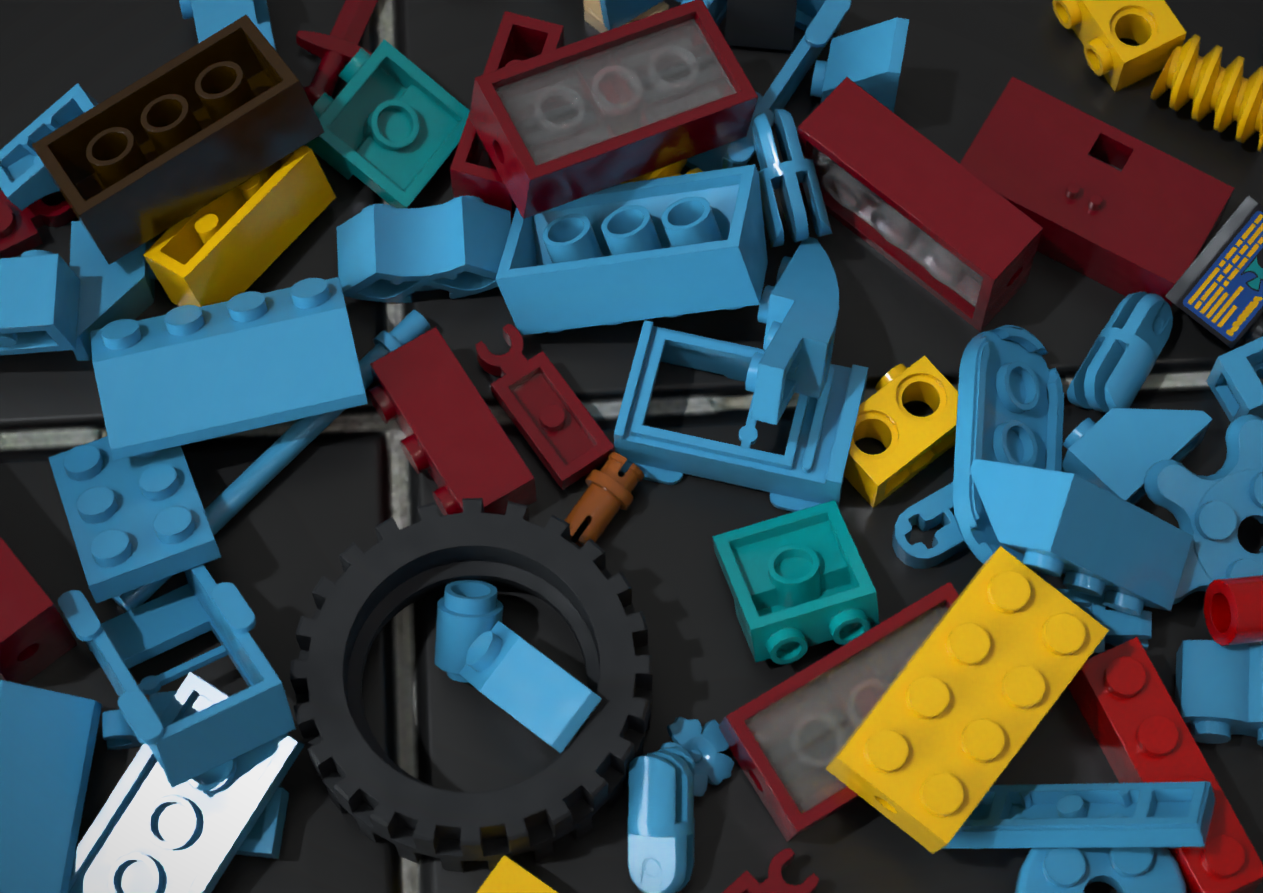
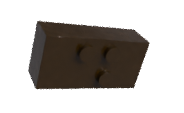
[32,14,325,265]

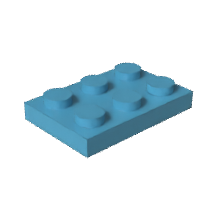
[48,436,221,604]

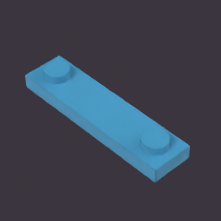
[941,782,1215,849]

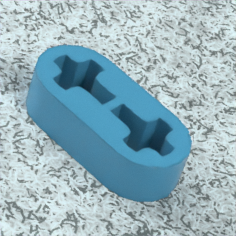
[892,482,968,569]

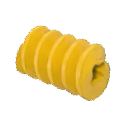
[1150,34,1263,152]

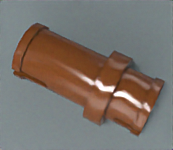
[564,452,645,548]

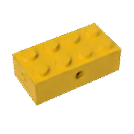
[825,546,1109,854]

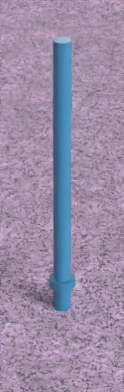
[113,310,431,612]

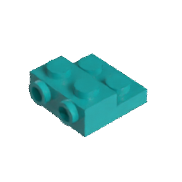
[305,39,470,208]
[712,500,880,664]

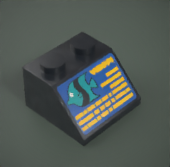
[1165,195,1263,350]

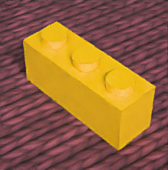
[143,145,336,307]

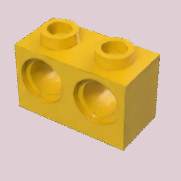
[1052,0,1187,92]
[844,355,958,508]

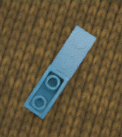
[745,237,839,425]

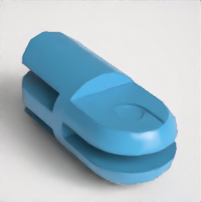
[751,109,832,248]
[1066,292,1173,413]
[627,746,695,893]

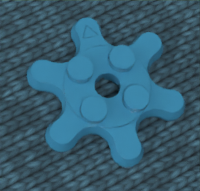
[1144,414,1263,646]

